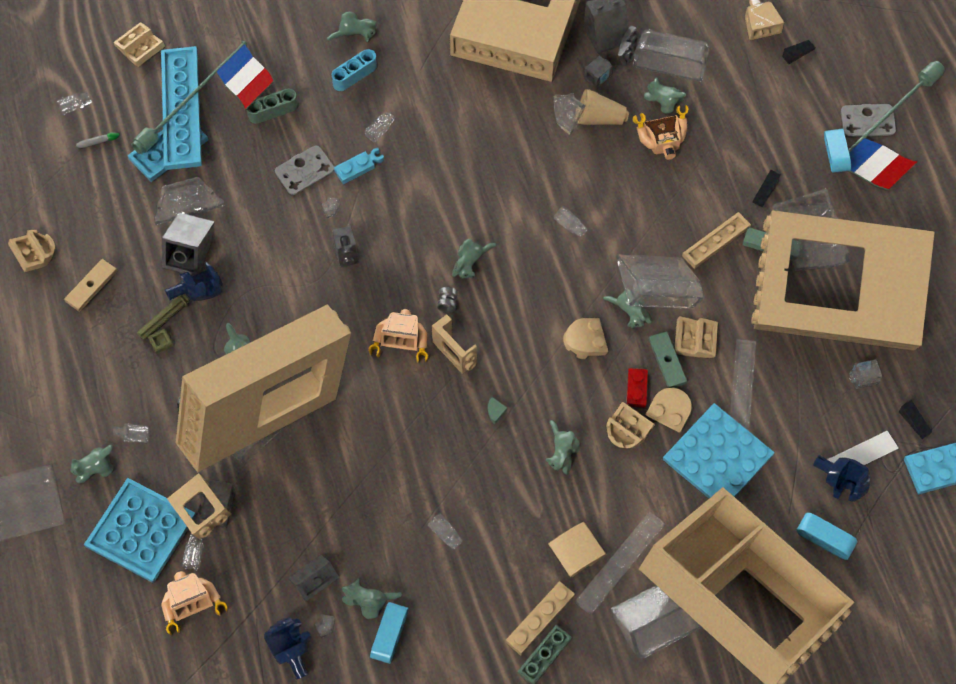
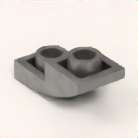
[618,26,641,67]

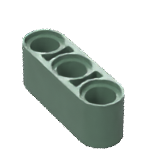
[247,88,298,124]

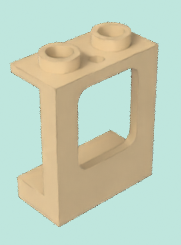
[432,314,477,374]
[167,473,231,539]

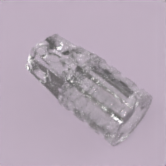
[57,91,92,116]
[364,113,395,142]
[554,206,587,236]
[112,423,150,444]
[428,513,463,549]
[181,533,204,570]

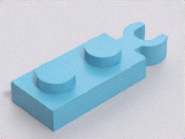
[334,148,384,184]

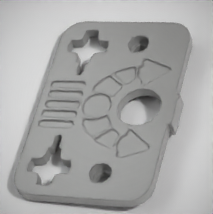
[841,104,896,137]
[275,146,334,195]

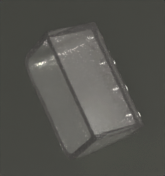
[633,29,710,82]
[611,585,702,658]

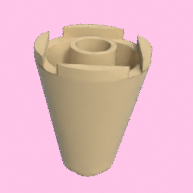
[577,89,629,125]

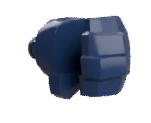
[165,262,223,301]
[813,455,870,502]
[264,618,311,680]

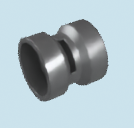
[437,287,458,313]

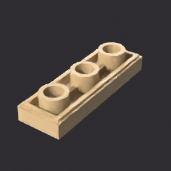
[64,259,117,312]

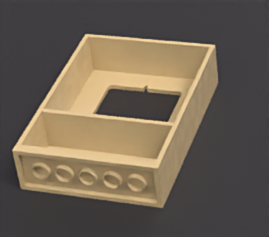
[450,0,580,82]
[751,210,934,351]
[176,304,351,473]
[639,487,854,684]

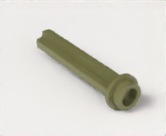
[137,294,189,340]

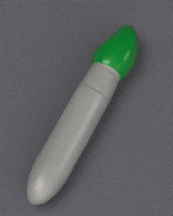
[76,132,120,148]

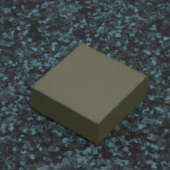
[147,328,174,355]

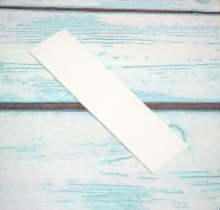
[827,431,899,465]

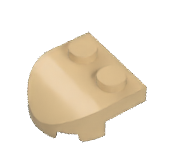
[8,230,55,272]
[563,318,608,359]
[646,388,692,433]
[606,402,655,448]

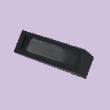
[782,40,816,64]
[753,170,781,207]
[899,400,932,440]

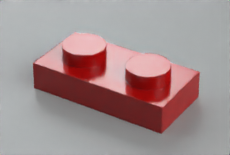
[626,368,648,408]

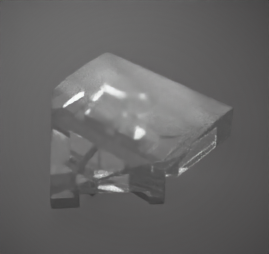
[553,93,585,135]

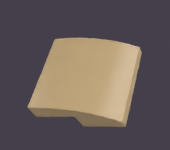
[113,22,165,67]
[674,316,718,358]
[548,522,607,577]

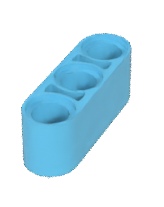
[332,49,377,91]
[824,129,851,173]
[796,513,858,560]
[370,602,409,664]

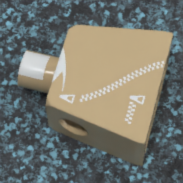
[745,0,784,40]

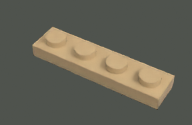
[682,212,751,269]
[505,581,575,655]

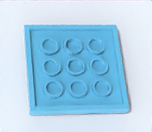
[663,403,775,498]
[84,478,197,583]

